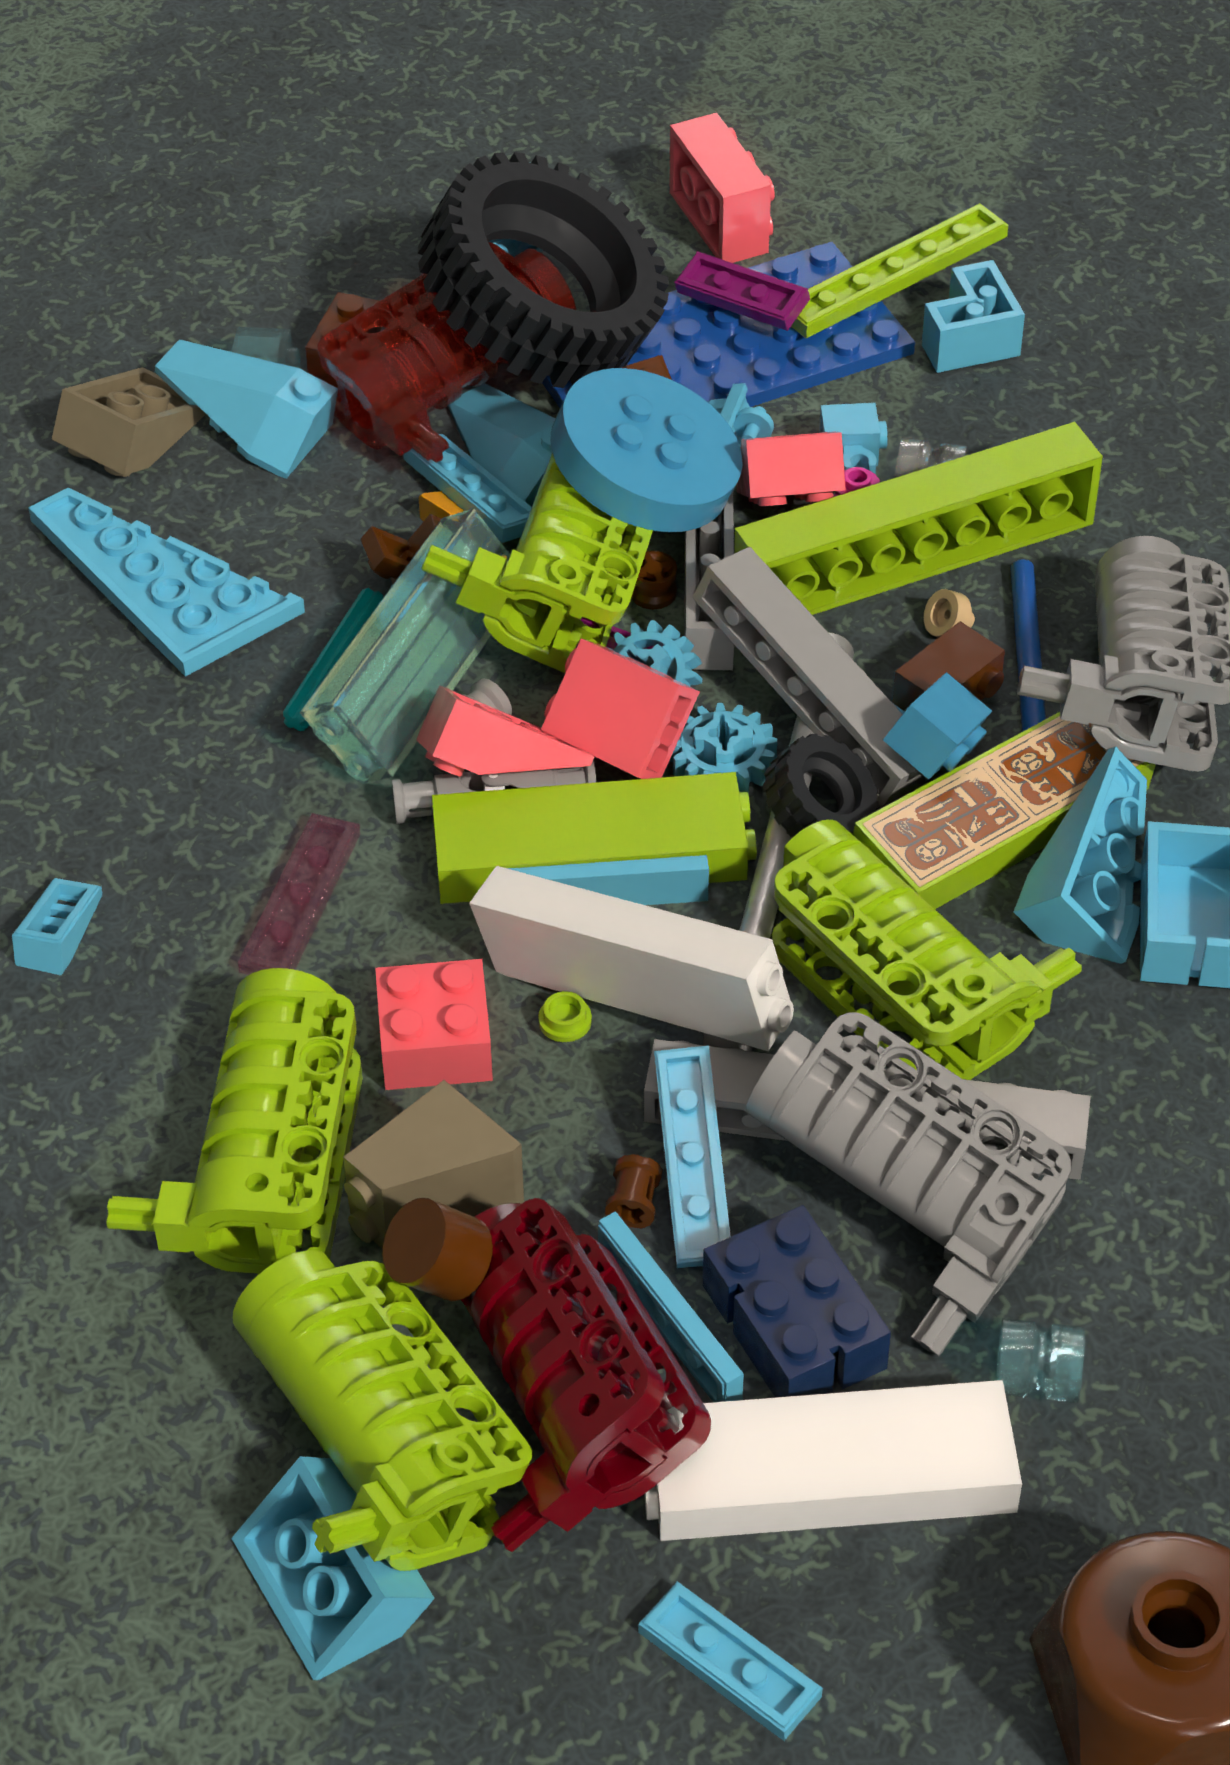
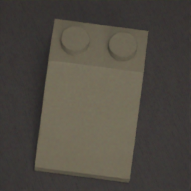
[52,367,206,477]

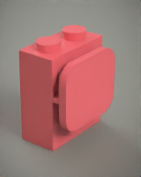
[541,638,700,779]

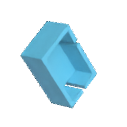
[1140,821,1230,988]

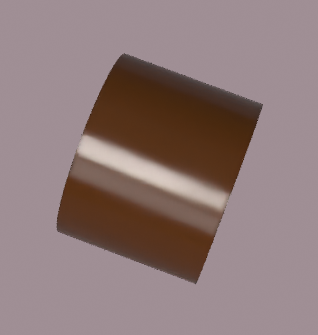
[383,1198,493,1301]

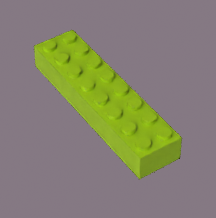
[734,422,1103,615]

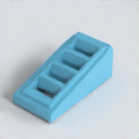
[12,878,102,975]

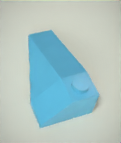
[155,339,338,479]
[448,383,555,507]
[1014,747,1147,964]

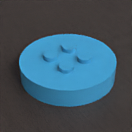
[550,368,743,532]

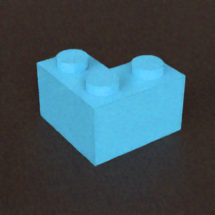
[922,260,1025,373]

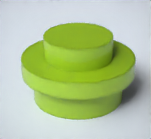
[538,991,592,1042]

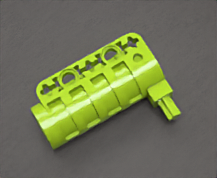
[106,968,363,1274]

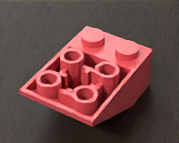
[736,431,846,506]

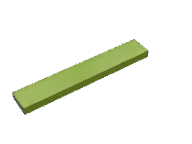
[791,203,1008,338]

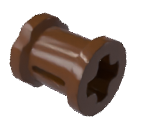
[605,1154,663,1229]

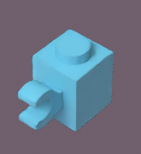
[819,403,887,474]

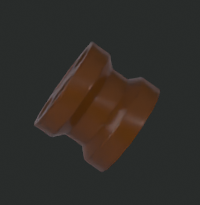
[631,551,677,610]

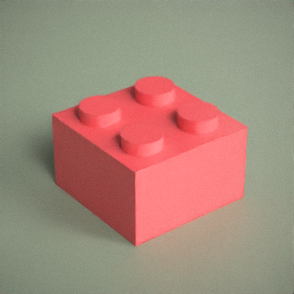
[375,959,493,1090]

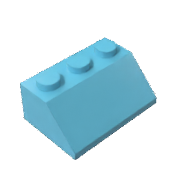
[232,1456,435,1680]

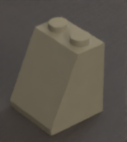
[343,1080,524,1249]

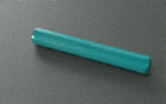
[283,588,384,731]

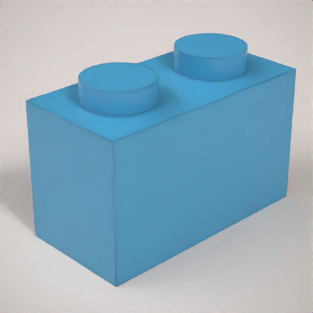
[883,672,992,779]

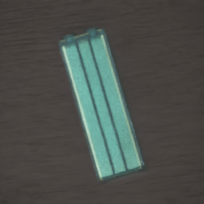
[300,508,510,784]

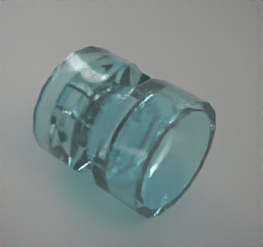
[996,1318,1085,1403]

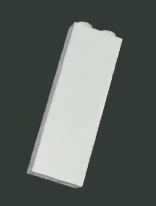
[469,866,794,1051]
[644,1380,1022,1541]

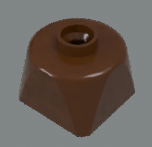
[1029,1531,1230,1765]

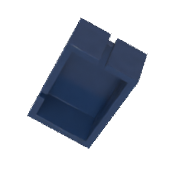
[703,1205,891,1398]

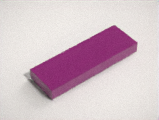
[674,251,810,331]

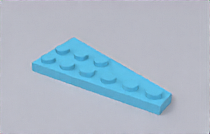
[28,488,305,677]

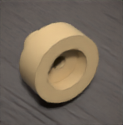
[924,589,975,637]

